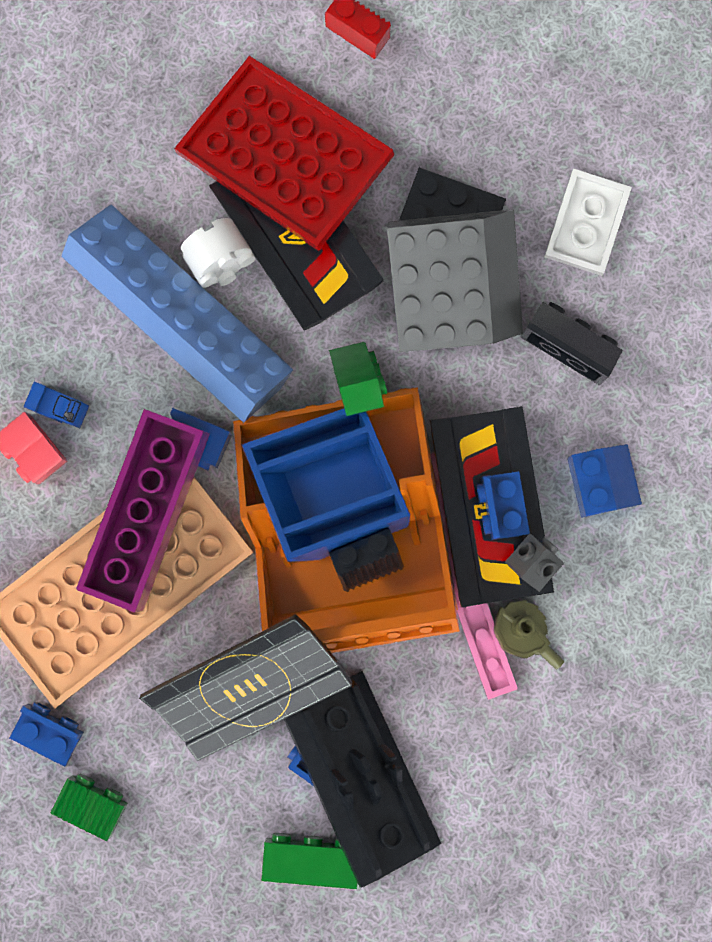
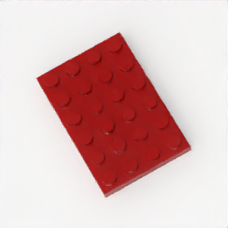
[174,56,395,251]

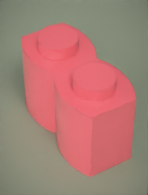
[0,412,68,485]

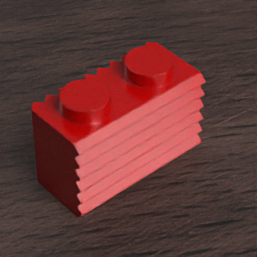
[324,0,391,59]

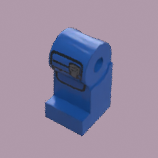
[24,381,89,429]

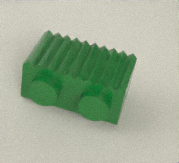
[50,774,128,841]

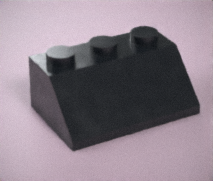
[521,302,623,385]

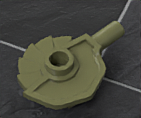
[493,600,564,670]

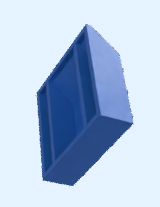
[242,409,410,562]

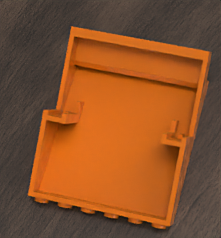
[233,387,460,653]

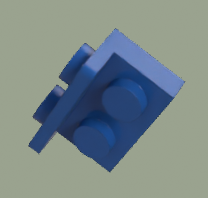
[477,471,530,540]
[9,702,84,767]

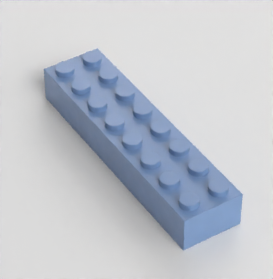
[61,205,293,423]

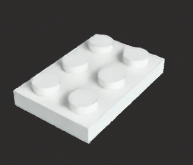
[544,168,632,276]

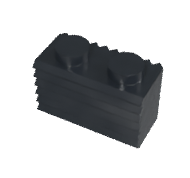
[329,527,404,592]

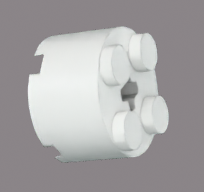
[181,218,255,288]

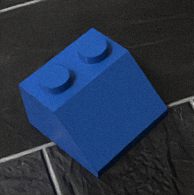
[567,444,642,518]

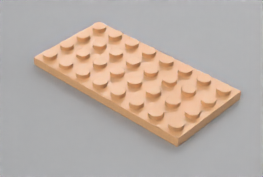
[0,477,254,709]

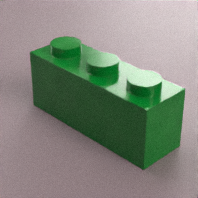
[329,341,387,416]
[261,833,357,889]

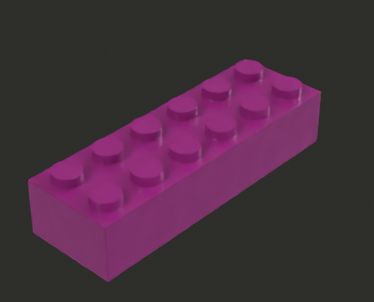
[76,409,210,613]

